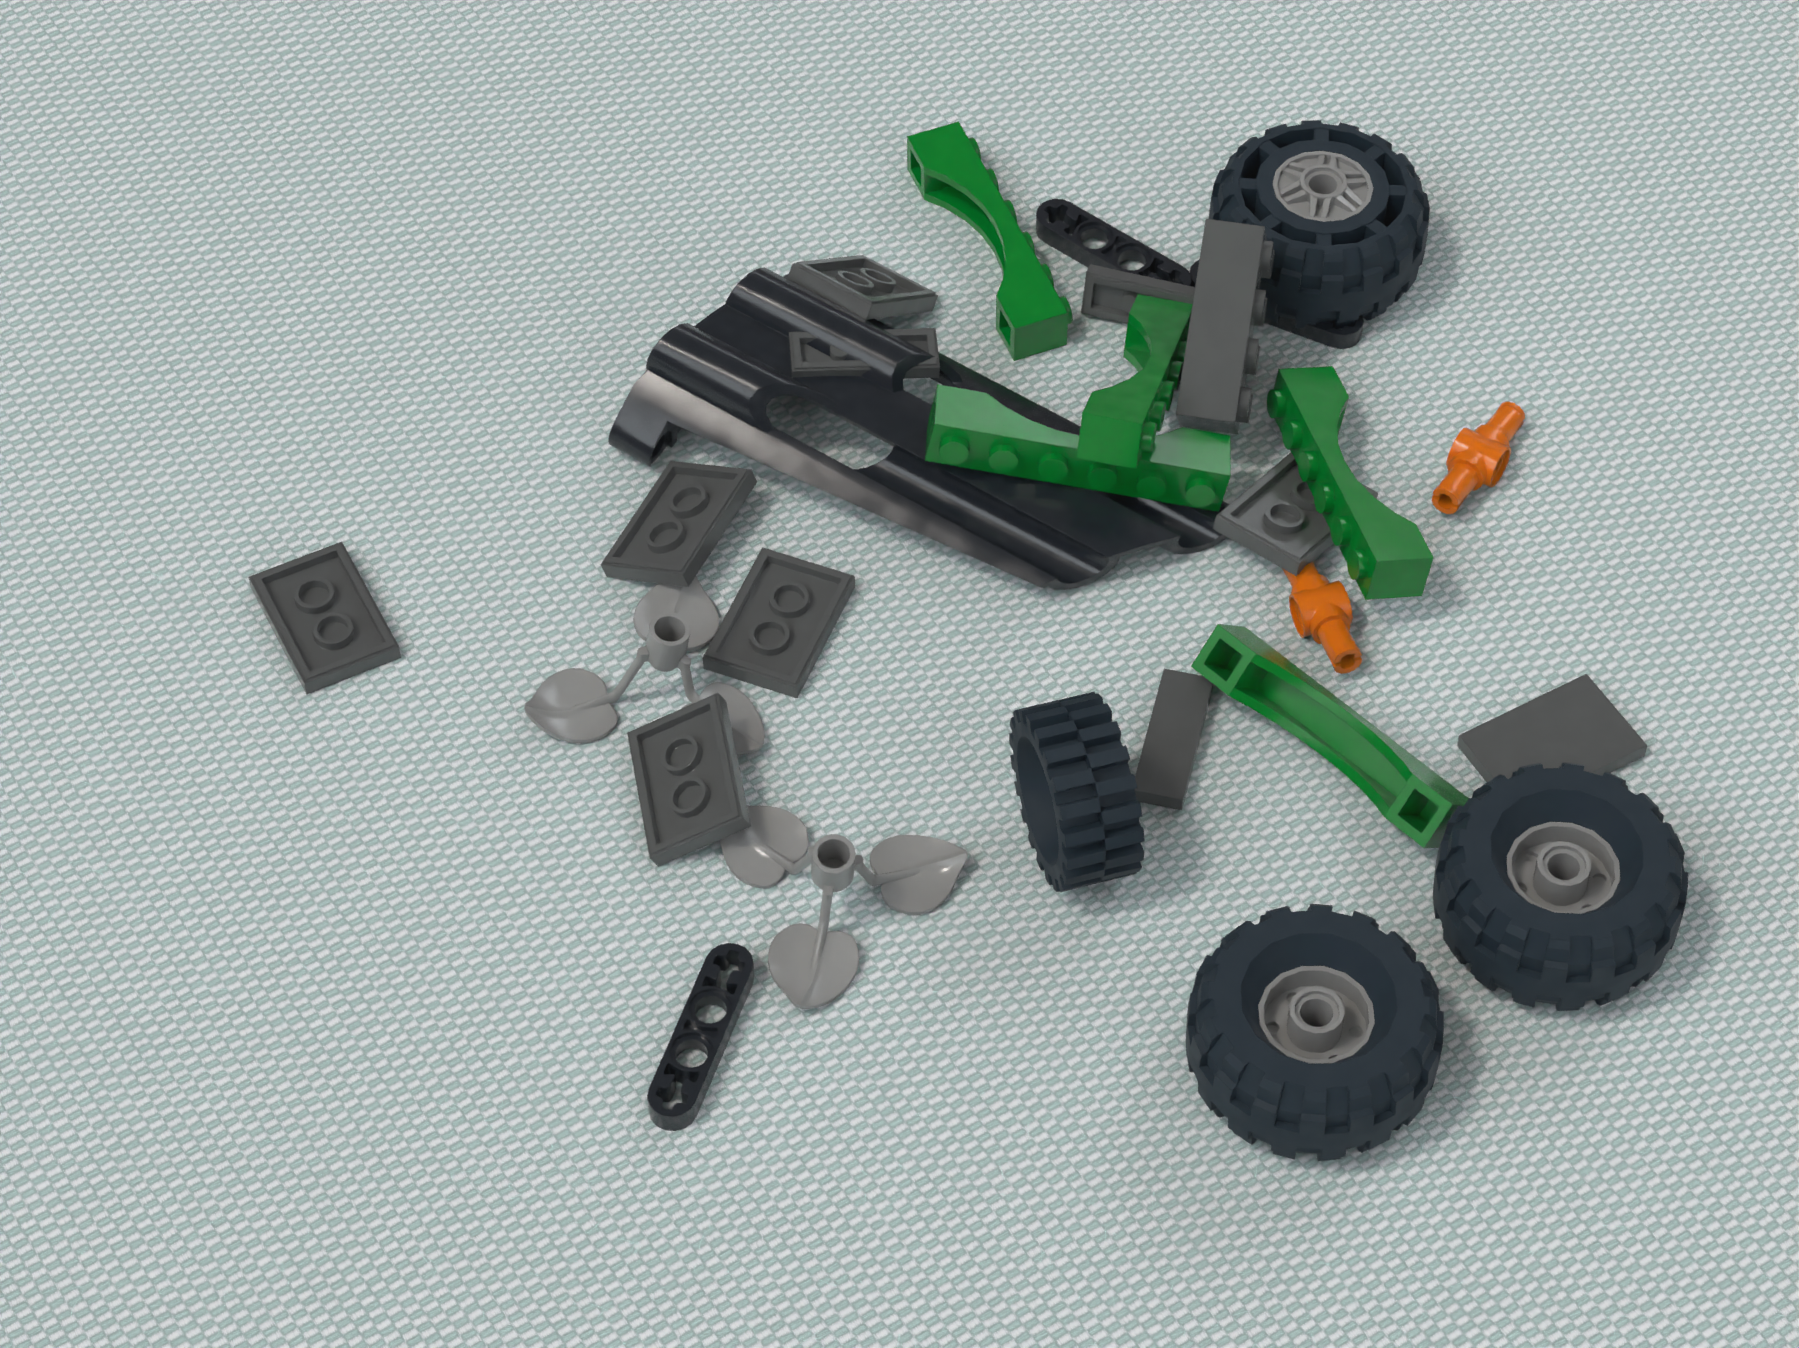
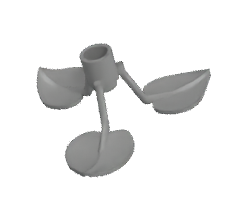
[524,576,765,755]
[720,805,968,1009]

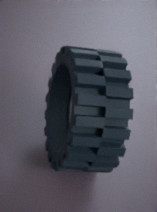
[1009,692,1145,892]

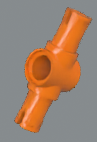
[1432,402,1525,514]
[1282,562,1362,674]

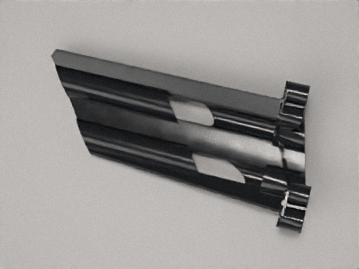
[608,267,1229,590]

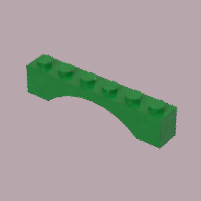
[907,121,1073,361]
[1076,294,1193,469]
[1267,366,1434,600]
[925,384,1231,512]
[1191,624,1469,848]

